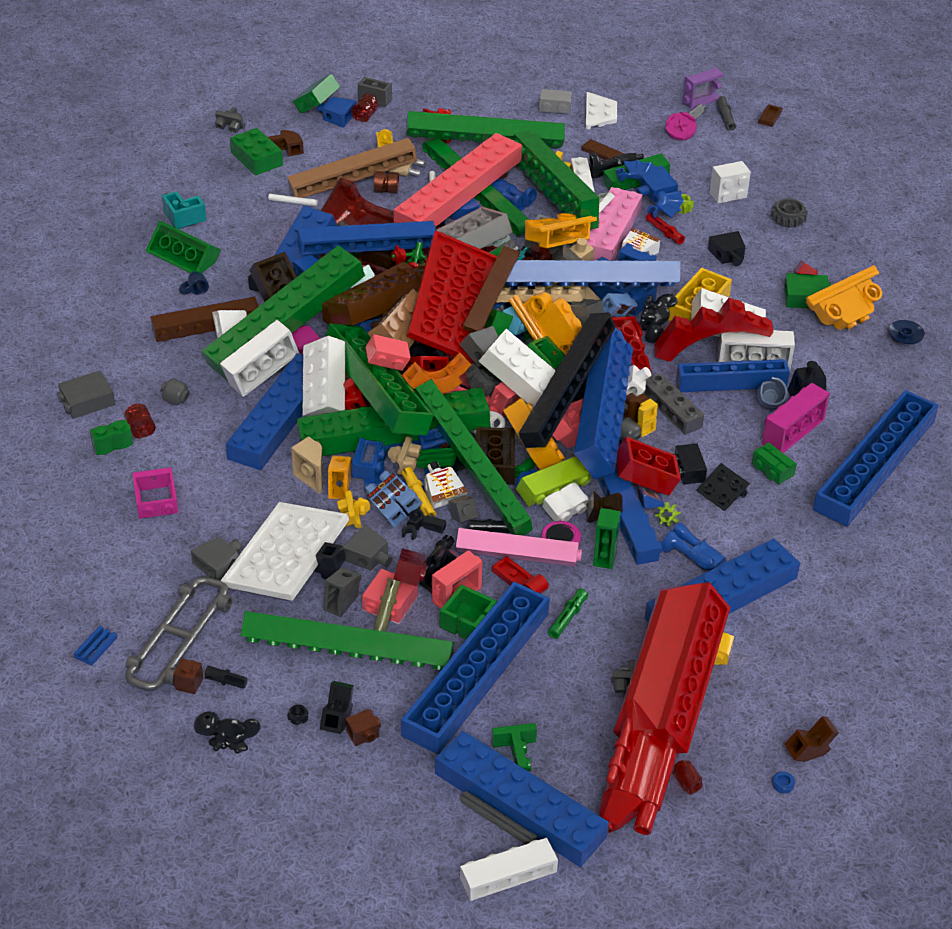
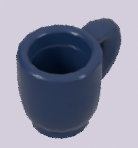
[179,271,209,295]

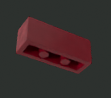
[393,548,427,586]

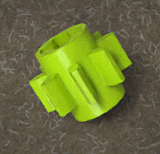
[679,194,694,214]
[655,502,681,527]

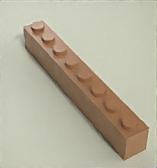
[287,138,417,198]

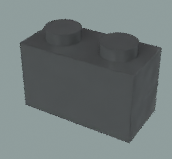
[358,77,392,107]

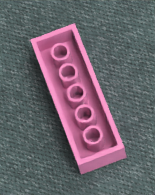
[587,187,643,261]

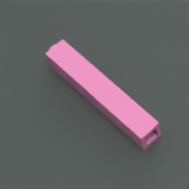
[456,528,582,566]

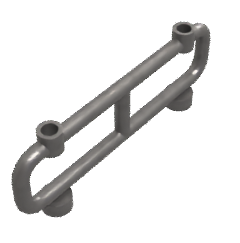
[125,576,233,691]

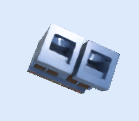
[602,293,638,317]
[365,471,423,527]

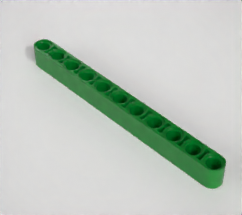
[422,138,529,237]

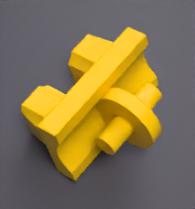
[376,129,393,147]
[337,490,370,528]

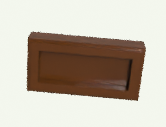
[758,104,783,127]

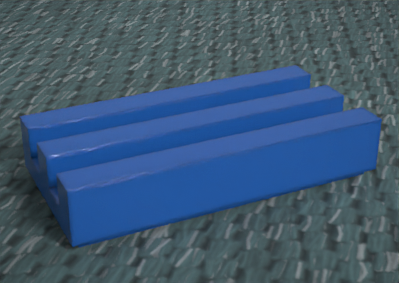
[74,626,117,666]

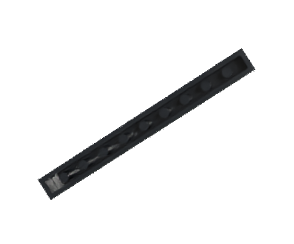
[518,312,616,448]

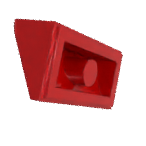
[794,261,818,275]

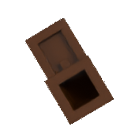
[268,130,304,157]
[784,716,839,762]

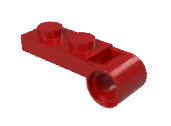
[492,556,549,594]

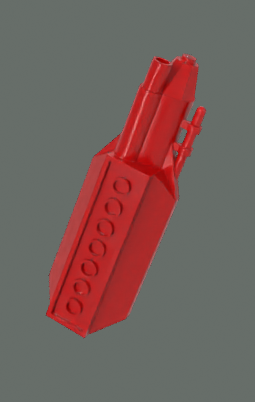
[599,582,731,835]

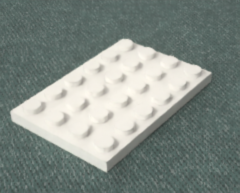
[221,502,349,601]

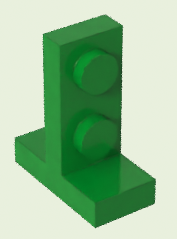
[491,723,537,771]

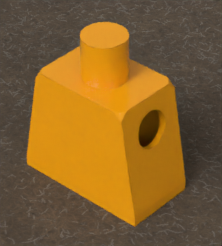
[328,456,352,500]

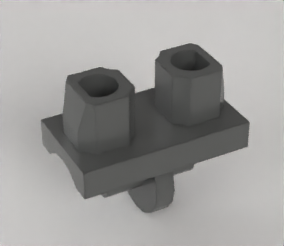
[215,107,245,133]
[611,660,634,694]

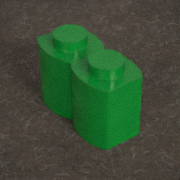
[90,420,133,455]

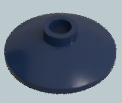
[889,320,925,344]

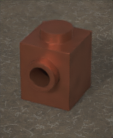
[173,658,203,695]
[345,709,381,746]

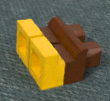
[623,393,658,437]

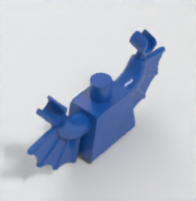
[616,159,684,218]

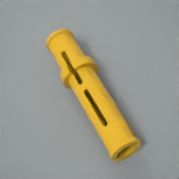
[401,467,436,517]

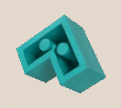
[161,191,207,229]

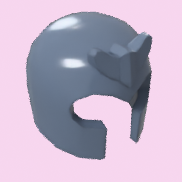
[756,377,788,410]

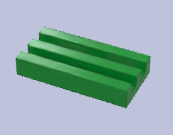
[416,448,457,468]

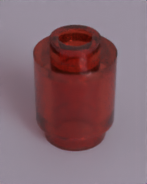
[672,760,703,794]

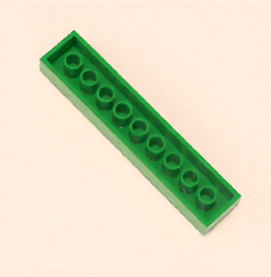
[514,130,599,229]
[202,245,365,381]
[326,323,434,436]
[297,388,491,456]

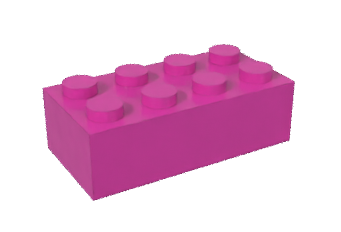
[762,383,830,453]

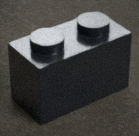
[673,443,707,485]

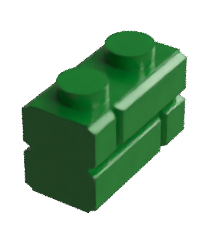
[752,443,797,485]

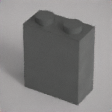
[57,371,115,419]

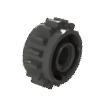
[771,198,808,228]
[466,363,502,396]

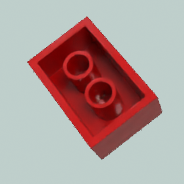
[616,436,681,496]

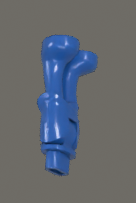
[491,178,537,211]
[661,523,726,571]

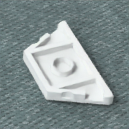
[586,92,617,129]

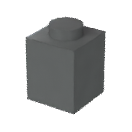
[448,495,479,522]

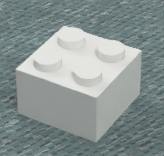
[709,161,751,203]

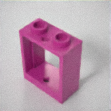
[132,467,178,519]

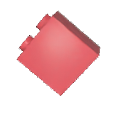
[362,569,418,624]

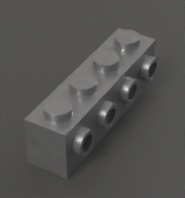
[643,373,704,435]

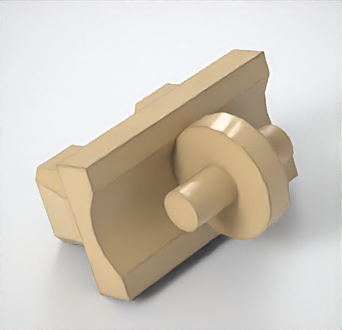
[388,437,421,474]

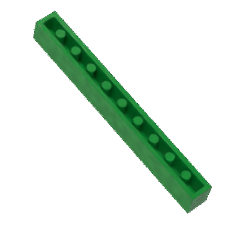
[406,111,565,148]
[415,379,533,536]
[241,611,454,670]

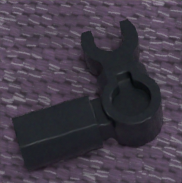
[402,510,447,540]

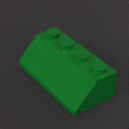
[146,220,221,273]

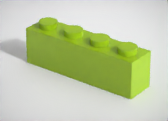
[516,456,592,507]

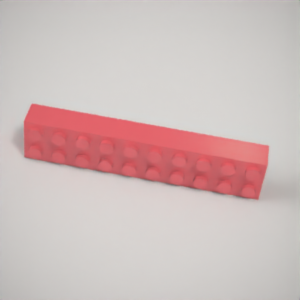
[394,133,522,227]

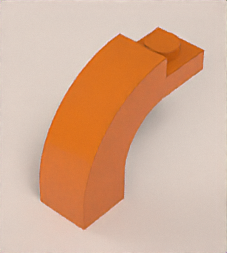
[402,353,471,394]

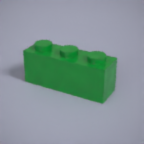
[593,508,621,570]

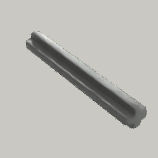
[460,791,538,844]

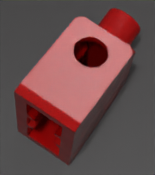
[405,356,449,372]
[343,379,370,410]

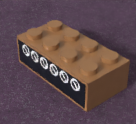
[368,289,417,348]

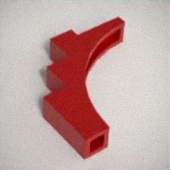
[654,297,774,362]

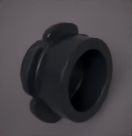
[287,704,309,725]

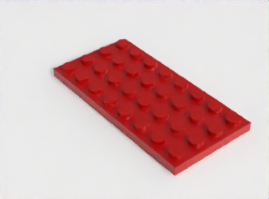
[406,230,498,364]

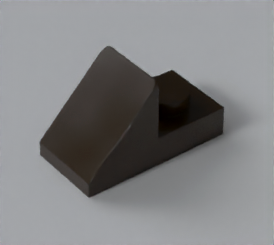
[586,491,623,523]

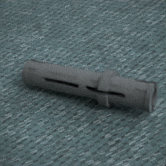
[717,96,737,131]

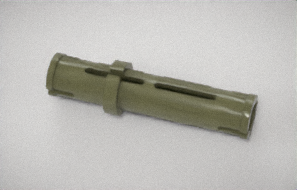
[373,578,401,632]

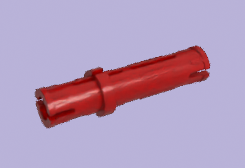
[646,212,685,245]

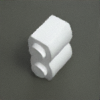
[542,483,589,522]

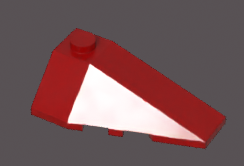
[612,316,652,374]

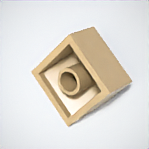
[291,436,323,494]

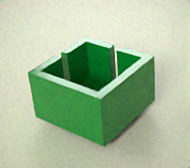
[439,584,497,640]

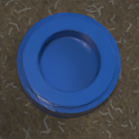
[772,771,795,793]

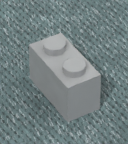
[539,89,572,114]

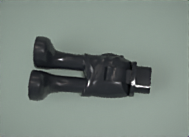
[588,153,644,179]

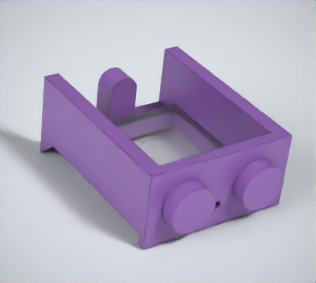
[682,66,724,109]

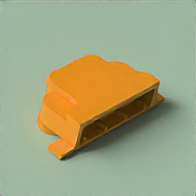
[525,213,597,248]
[806,265,882,330]
[508,292,582,355]

